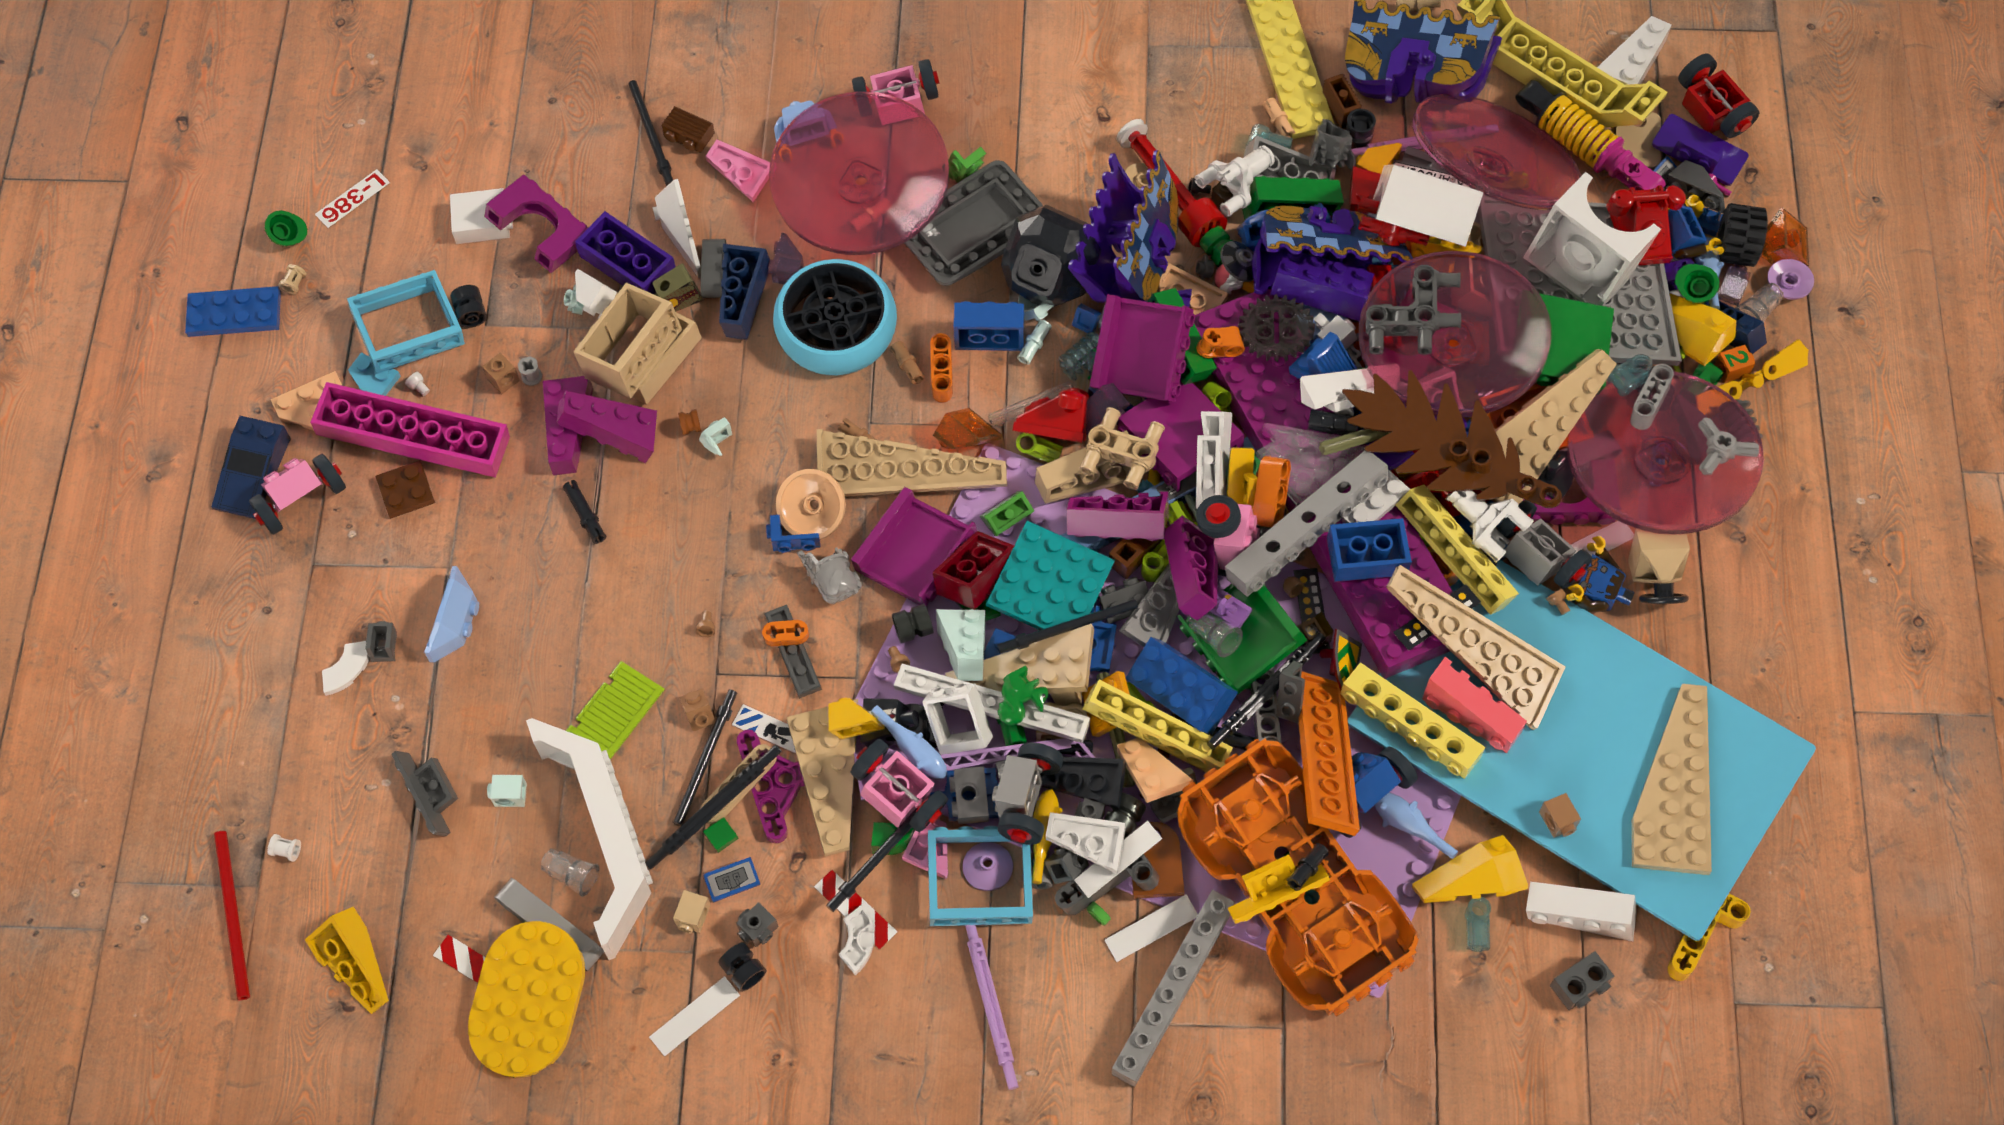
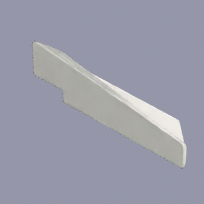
[1196,411,1232,509]

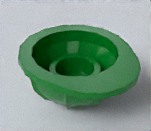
[264,210,308,247]
[1675,264,1720,303]

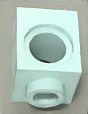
[487,775,527,807]

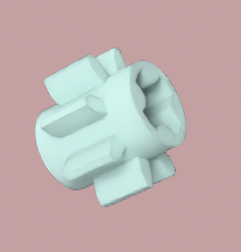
[564,285,584,315]

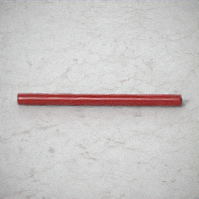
[214,831,250,1001]

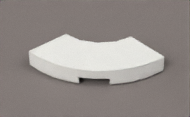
[322,641,369,696]
[839,904,875,975]

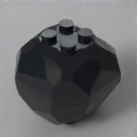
[1001,205,1101,307]

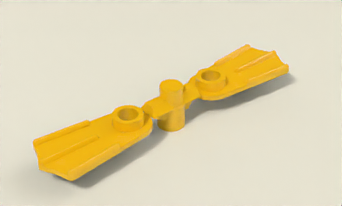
[1695,339,1809,419]

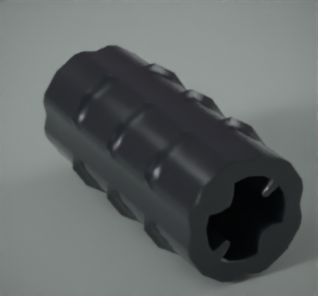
[1307,409,1357,436]

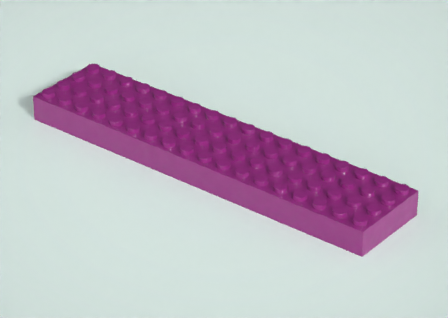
[1194,289,1453,679]

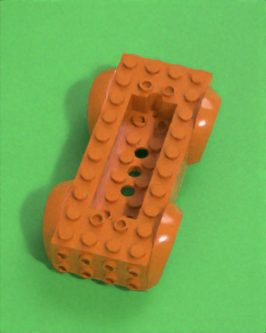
[1178,738,1419,1017]

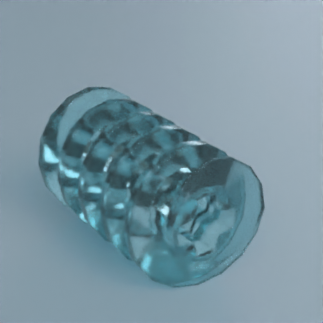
[1059,332,1099,381]

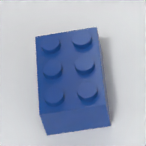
[954,301,1024,351]
[1327,518,1412,582]

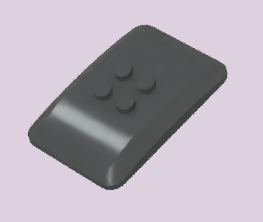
[895,160,1043,286]

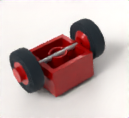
[1678,53,1760,138]

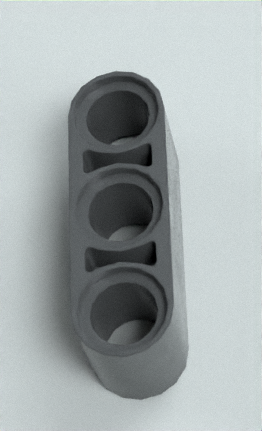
[701,239,727,298]

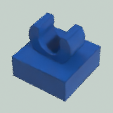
[1698,208,1723,237]
[1072,303,1101,335]

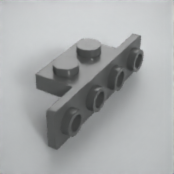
[392,751,458,836]

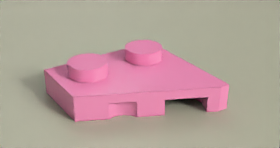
[902,820,948,879]

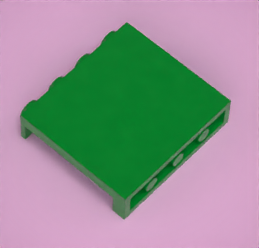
[1507,290,1614,394]
[1177,584,1307,695]

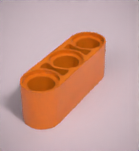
[930,333,953,403]
[1253,456,1291,528]

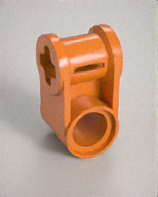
[1196,326,1245,358]

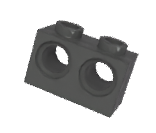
[1550,951,1615,1011]

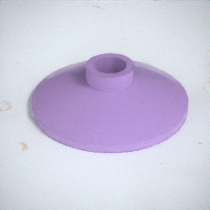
[1767,259,1814,300]
[963,842,1013,891]

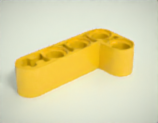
[1667,893,1751,981]

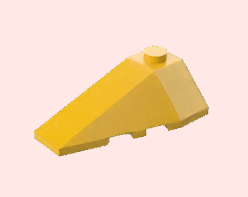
[1669,293,1736,366]
[1412,835,1528,903]
[305,906,389,1014]

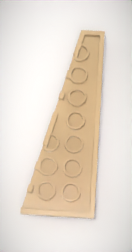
[816,429,1007,497]
[1386,565,1566,730]

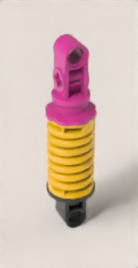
[1515,80,1666,190]

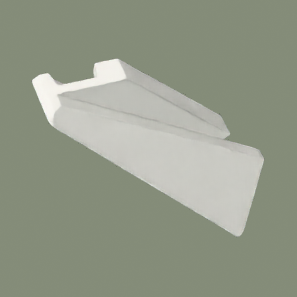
[1300,365,1399,412]

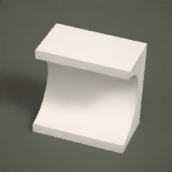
[1368,164,1483,247]
[1523,172,1661,306]

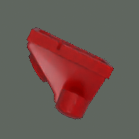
[1606,185,1686,266]
[1012,388,1089,443]

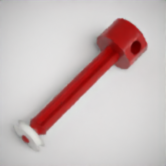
[1116,119,1227,247]

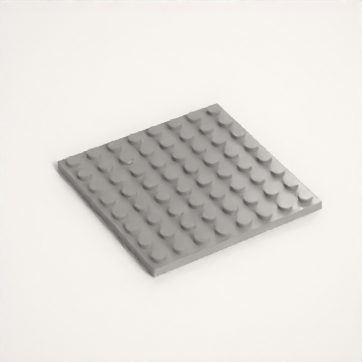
[1478,196,1682,366]

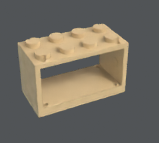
[574,283,682,399]

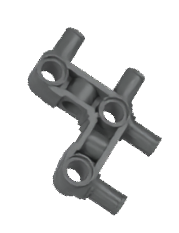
[1365,265,1461,355]

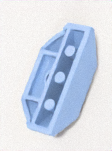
[424,566,479,663]

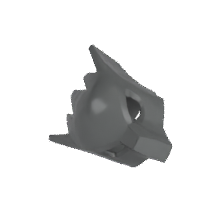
[1309,119,1356,171]

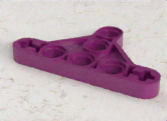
[737,730,805,844]

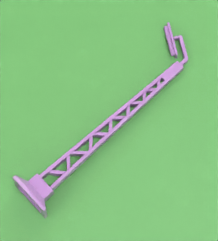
[854,738,1095,801]

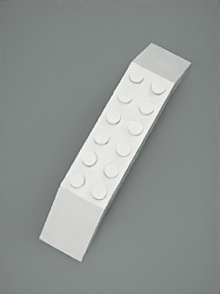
[526,718,653,960]

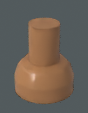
[1546,589,1570,615]
[696,611,715,637]
[888,646,910,673]

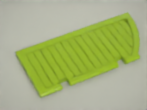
[566,661,665,760]

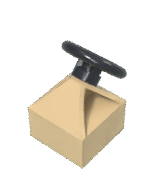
[1628,527,1690,604]

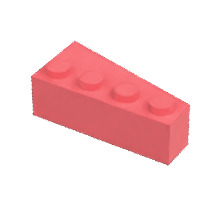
[1422,656,1527,753]

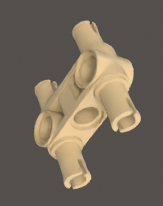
[1079,407,1165,490]

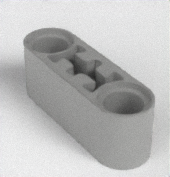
[1630,364,1674,430]

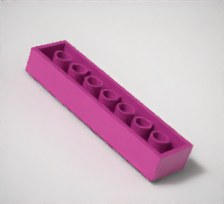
[310,382,510,478]

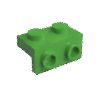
[945,147,986,183]

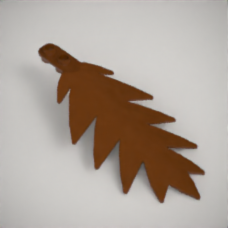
[1342,370,1562,508]

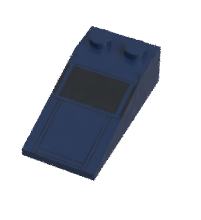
[211,415,291,519]

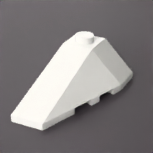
[652,179,701,278]

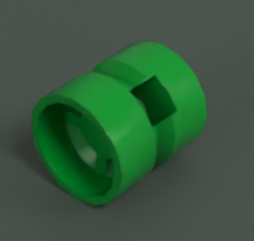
[1199,226,1233,267]

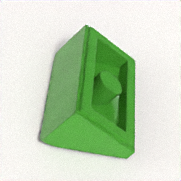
[980,491,1034,536]

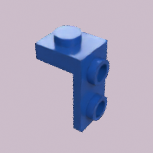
[766,515,821,553]

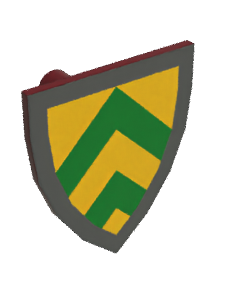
[1320,629,1362,691]

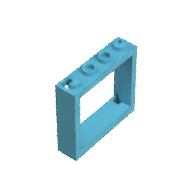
[347,270,465,374]
[928,826,1033,926]

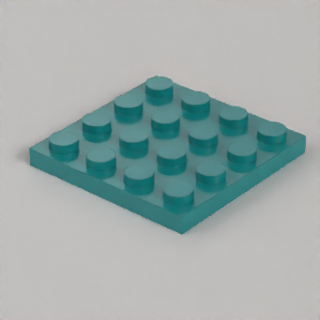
[986,520,1115,630]

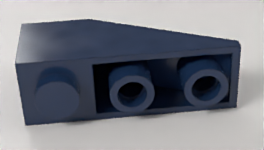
[1704,301,1767,354]

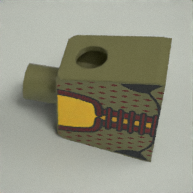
[652,263,703,312]

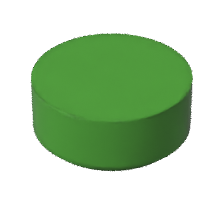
[1087,901,1111,926]

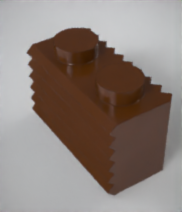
[1322,74,1362,128]
[661,106,715,153]

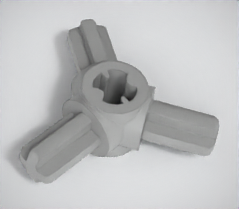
[1698,417,1759,476]

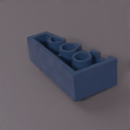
[719,244,772,340]

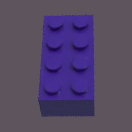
[575,211,676,294]
[1270,248,1374,321]

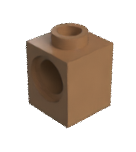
[482,353,520,394]
[1539,793,1581,838]

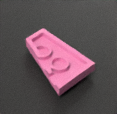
[706,140,775,202]

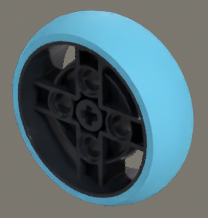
[773,259,897,375]

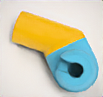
[1137,469,1160,493]

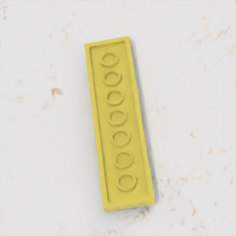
[1246,0,1335,139]

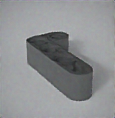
[1055,854,1159,915]

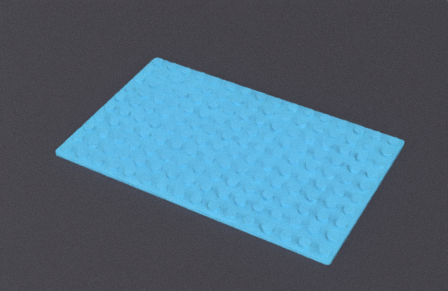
[1348,560,1816,941]

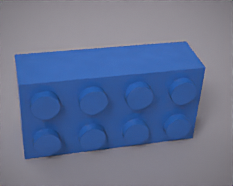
[1126,637,1238,734]

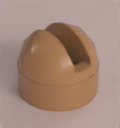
[1283,576,1304,598]

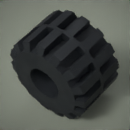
[1717,203,1768,267]

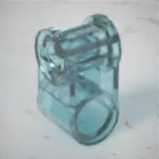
[1606,354,1653,396]

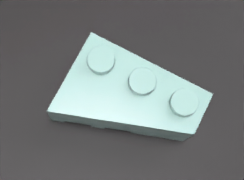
[936,609,985,681]

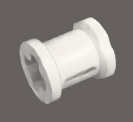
[267,834,301,862]

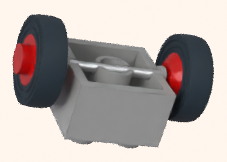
[1498,500,1593,589]
[992,743,1063,845]

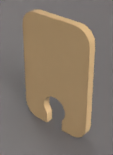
[1615,112,1661,169]

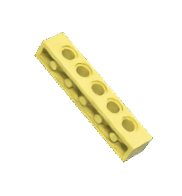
[1396,485,1519,615]
[1340,662,1485,779]
[1082,679,1233,773]

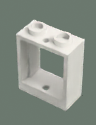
[922,683,993,755]

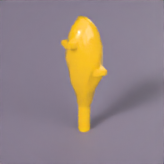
[1032,789,1063,884]

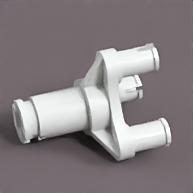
[1194,145,1275,217]
[1446,490,1534,563]

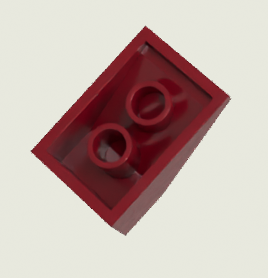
[932,531,1015,610]

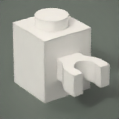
[1314,313,1357,349]

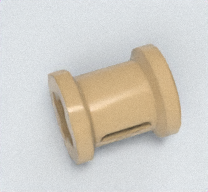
[278,264,307,294]

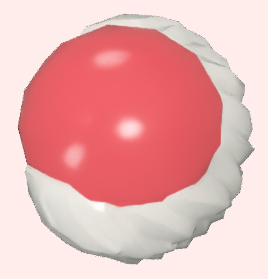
[1214,264,1243,294]

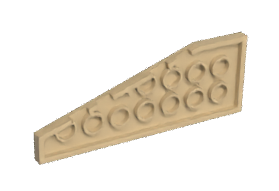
[1480,349,1617,504]
[1631,684,1712,875]

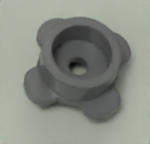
[1196,255,1214,280]

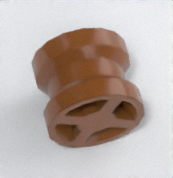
[678,409,702,436]

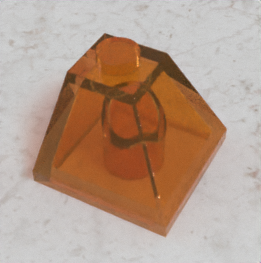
[1761,208,1809,267]
[933,408,1003,449]

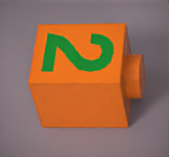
[1714,345,1755,383]

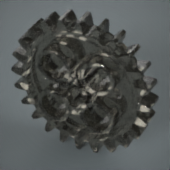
[1238,294,1315,362]

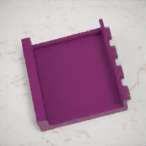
[1089,294,1195,403]
[1117,380,1244,491]
[851,486,977,607]

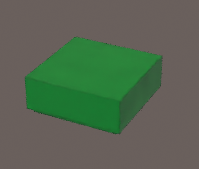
[703,817,739,853]

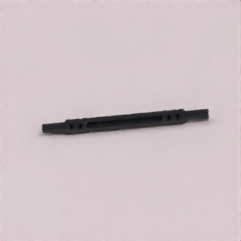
[1207,633,1326,750]
[645,744,782,869]

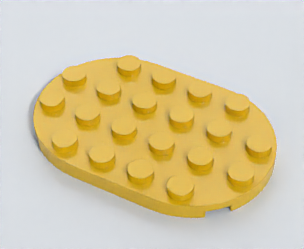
[468,921,585,1078]

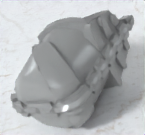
[797,547,862,604]

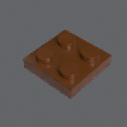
[375,460,435,519]

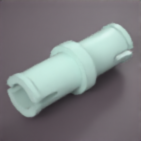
[1017,320,1052,365]

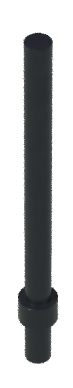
[628,80,673,186]
[997,599,1138,654]
[673,689,737,826]
[826,795,930,912]

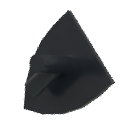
[1538,451,1574,499]

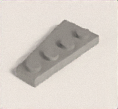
[1119,564,1179,647]

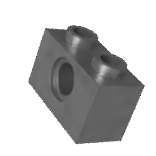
[949,766,989,824]

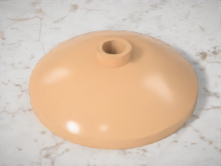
[776,469,846,539]

